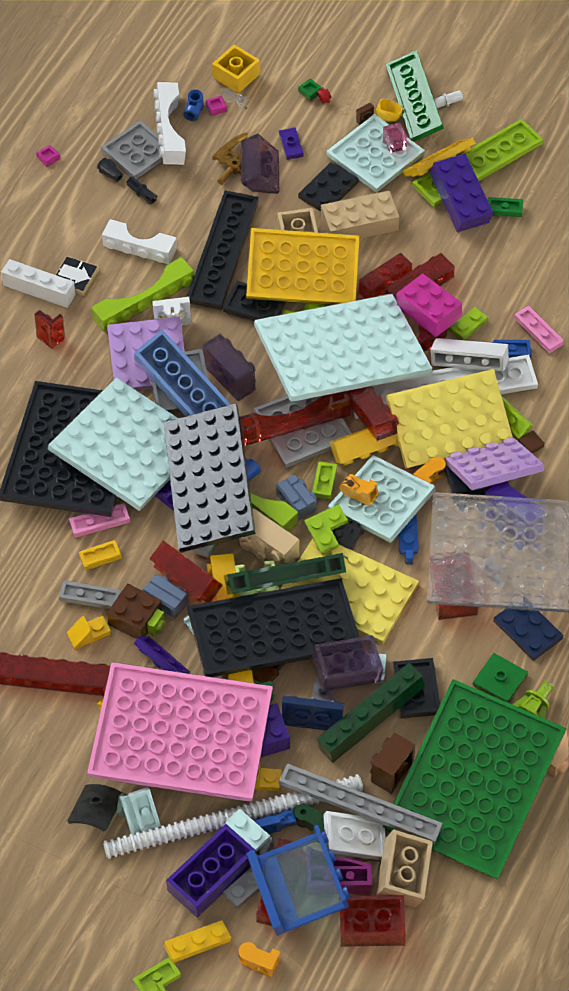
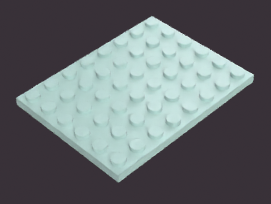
[254,294,432,402]

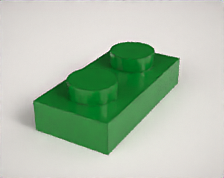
[488,197,523,217]

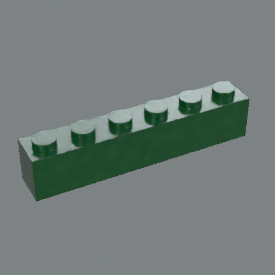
[317,663,425,763]

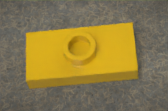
[78,540,122,571]

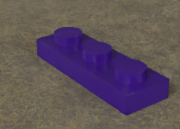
[134,636,190,674]

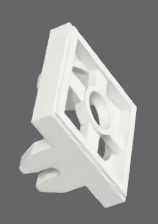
[152,297,191,327]

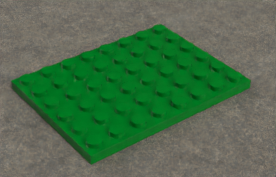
[383,679,566,880]

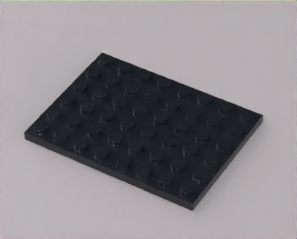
[0,381,117,517]

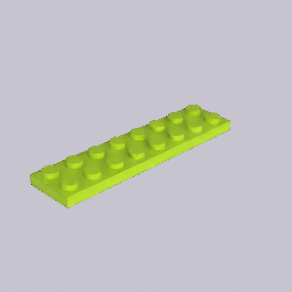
[412,119,543,208]

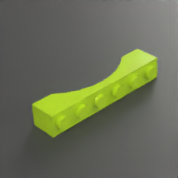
[91,257,194,332]
[250,492,298,532]

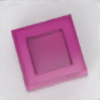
[205,96,227,116]
[36,145,61,167]

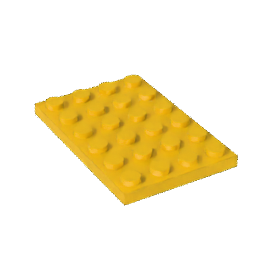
[246,228,359,305]

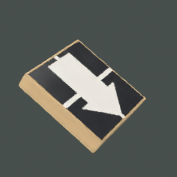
[55,256,99,296]

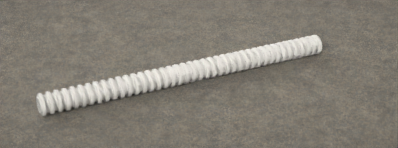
[103,774,363,859]

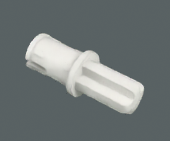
[434,90,463,109]

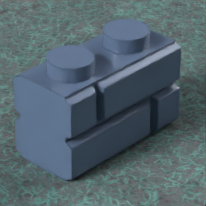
[276,474,318,521]
[143,574,189,618]

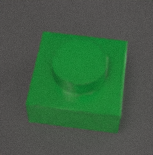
[298,78,322,100]

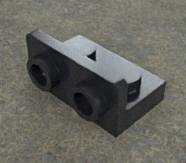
[332,520,365,550]

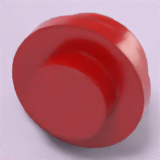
[317,87,332,104]

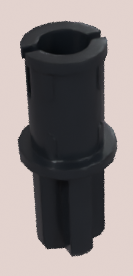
[126,177,158,204]

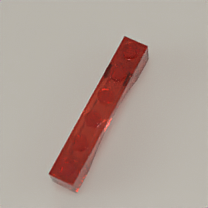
[240,391,351,446]

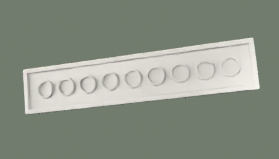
[348,355,538,419]

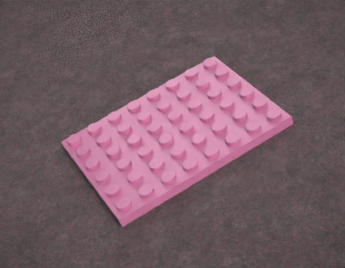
[87,663,273,802]

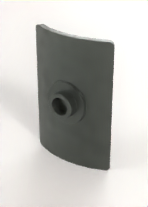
[67,784,122,832]

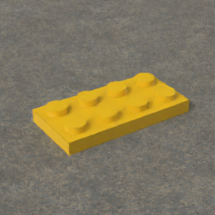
[403,137,476,178]

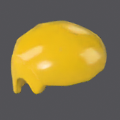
[376,99,403,123]

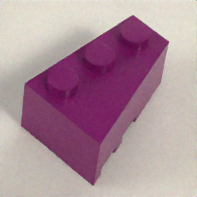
[307,846,372,895]

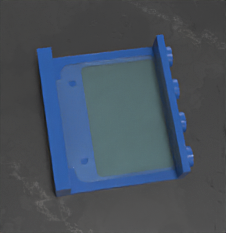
[246,825,350,936]

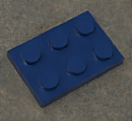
[493,596,563,661]
[282,696,344,731]

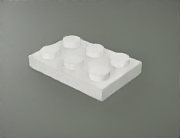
[323,811,386,861]

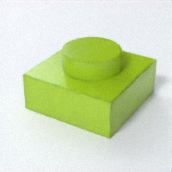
[147,609,166,637]

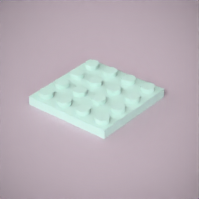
[326,114,425,193]
[328,455,436,543]

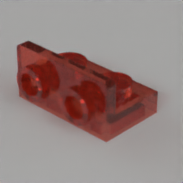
[34,310,65,349]

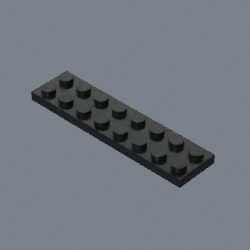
[187,190,259,310]

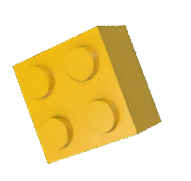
[212,44,260,94]

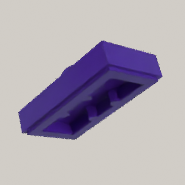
[279,127,304,160]

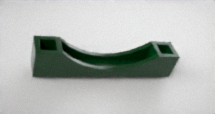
[224,553,346,595]

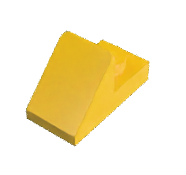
[67,616,111,650]
[255,761,282,792]

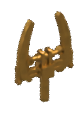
[212,132,268,185]

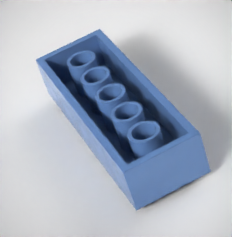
[134,329,231,416]

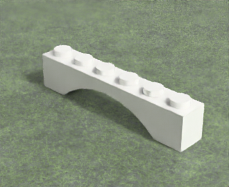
[153,82,186,165]

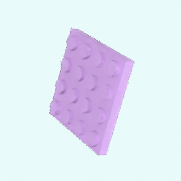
[107,317,185,391]
[445,438,544,490]

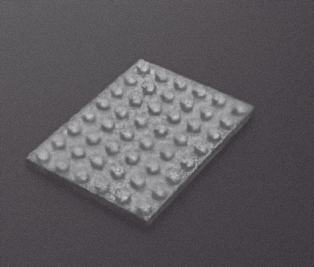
[427,492,569,613]

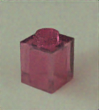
[383,122,407,153]

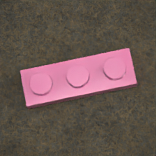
[514,306,564,354]
[69,503,130,538]

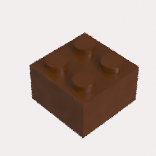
[107,583,162,639]
[370,732,415,794]

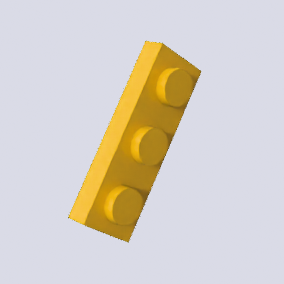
[163,920,231,964]

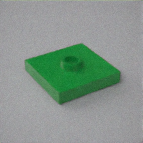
[473,653,528,703]

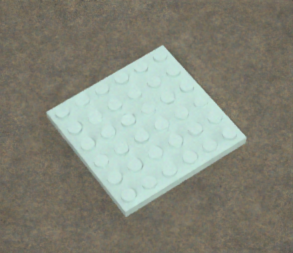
[48,378,179,511]

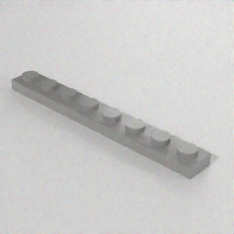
[279,764,442,844]

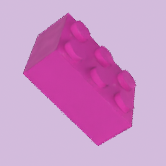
[397,274,462,337]

